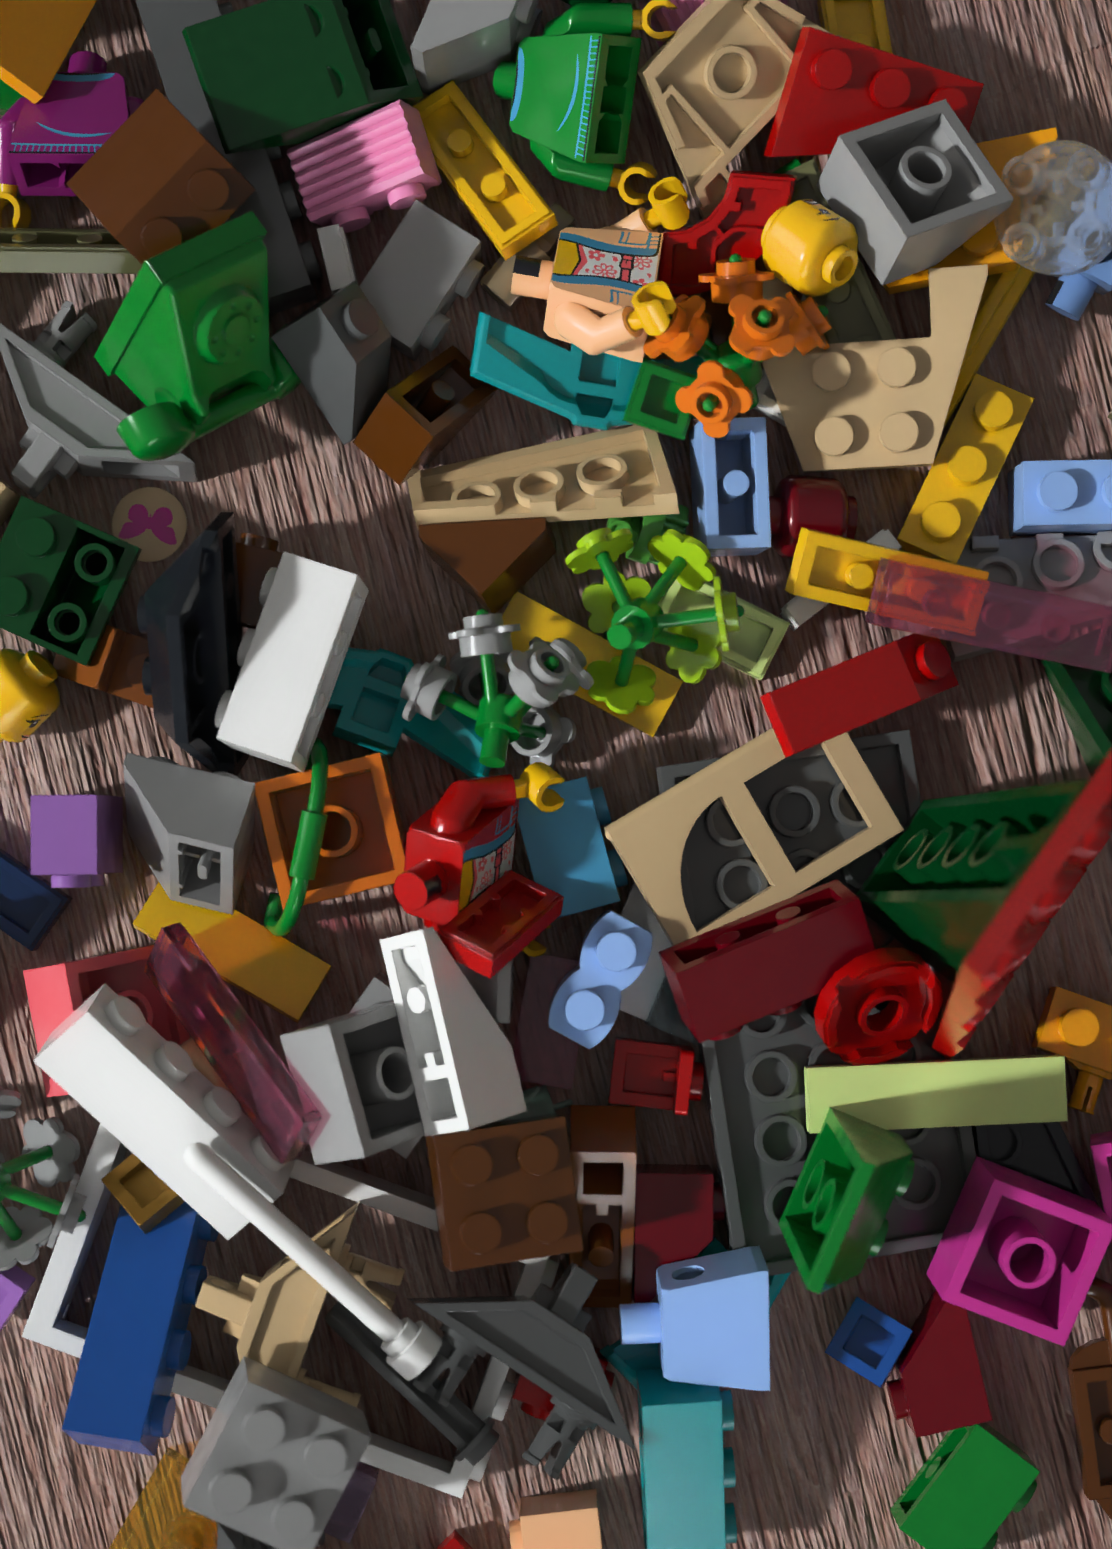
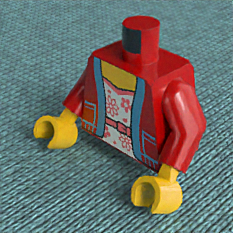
[394,762,565,957]

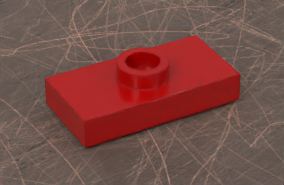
[437,870,564,979]

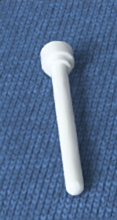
[184,1142,442,1381]

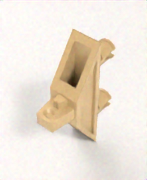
[195,1200,405,1408]

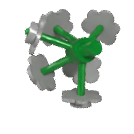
[0,1084,87,1271]

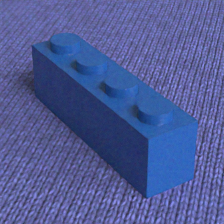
[62,1201,219,1456]

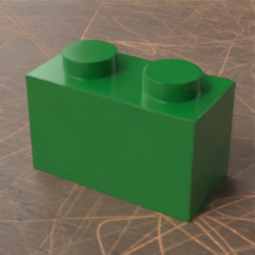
[890,1422,1040,1549]

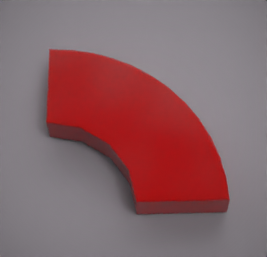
[658,170,797,297]

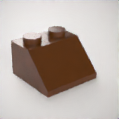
[66,88,256,265]

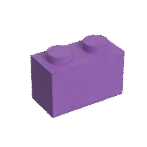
[30,795,123,888]

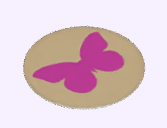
[112,487,187,562]

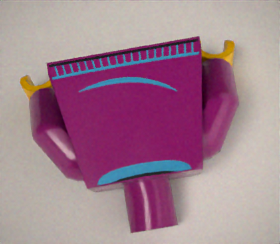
[0,51,144,228]

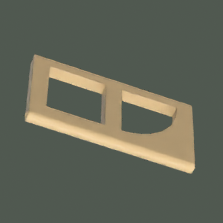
[604,727,904,946]

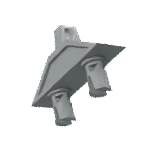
[0,301,198,499]

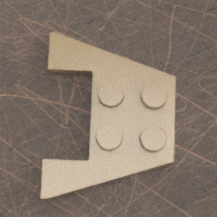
[637,0,841,219]
[762,264,988,473]

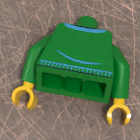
[493,0,678,205]

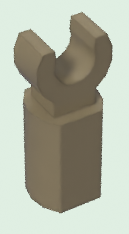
[480,202,575,312]

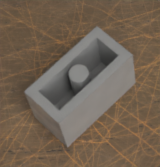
[359,200,486,361]

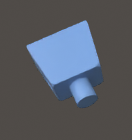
[619,1246,770,1391]

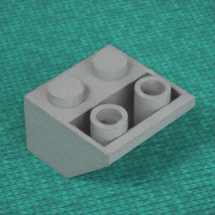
[123,753,255,915]

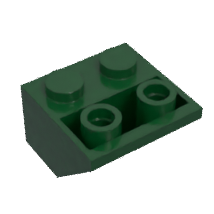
[0,495,142,667]

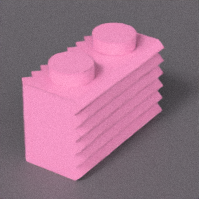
[287,100,442,233]

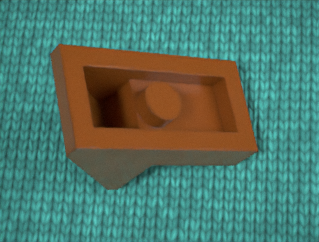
[53,625,153,708]

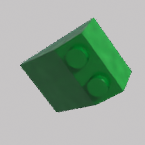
[778,1107,915,1294]

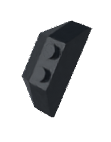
[137,512,249,776]

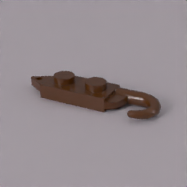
[1067,1277,1112,1520]

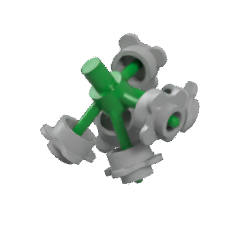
[401,609,594,768]

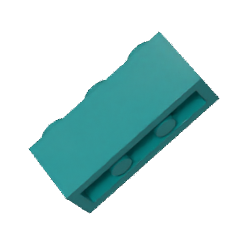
[636,1368,737,1549]

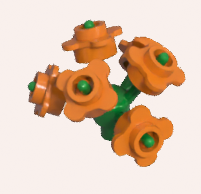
[643,254,833,438]

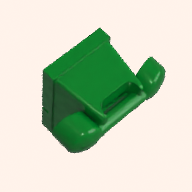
[94,211,301,461]

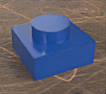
[825,1297,914,1388]

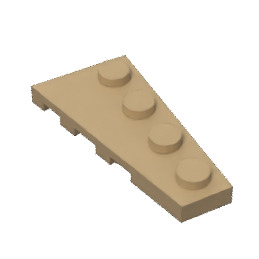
[407,425,680,531]

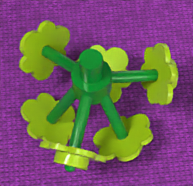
[565,527,744,714]

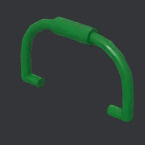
[264,737,329,936]

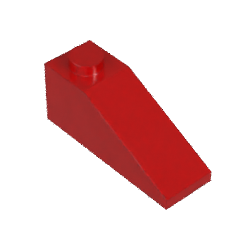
[760,626,959,758]

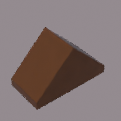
[419,517,556,614]

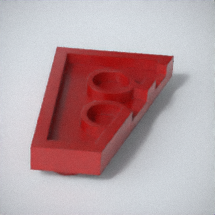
[763,27,984,157]

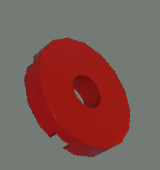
[814,948,943,1065]

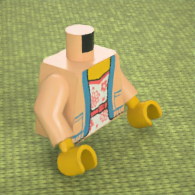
[511,176,690,363]

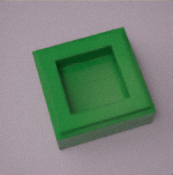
[622,358,698,441]

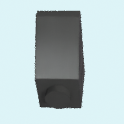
[271,281,391,445]

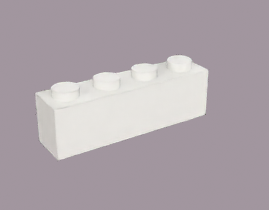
[33,983,295,1240]

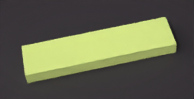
[804,1054,1068,1134]

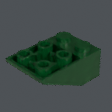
[182,0,423,154]

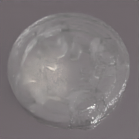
[994,140,1112,277]

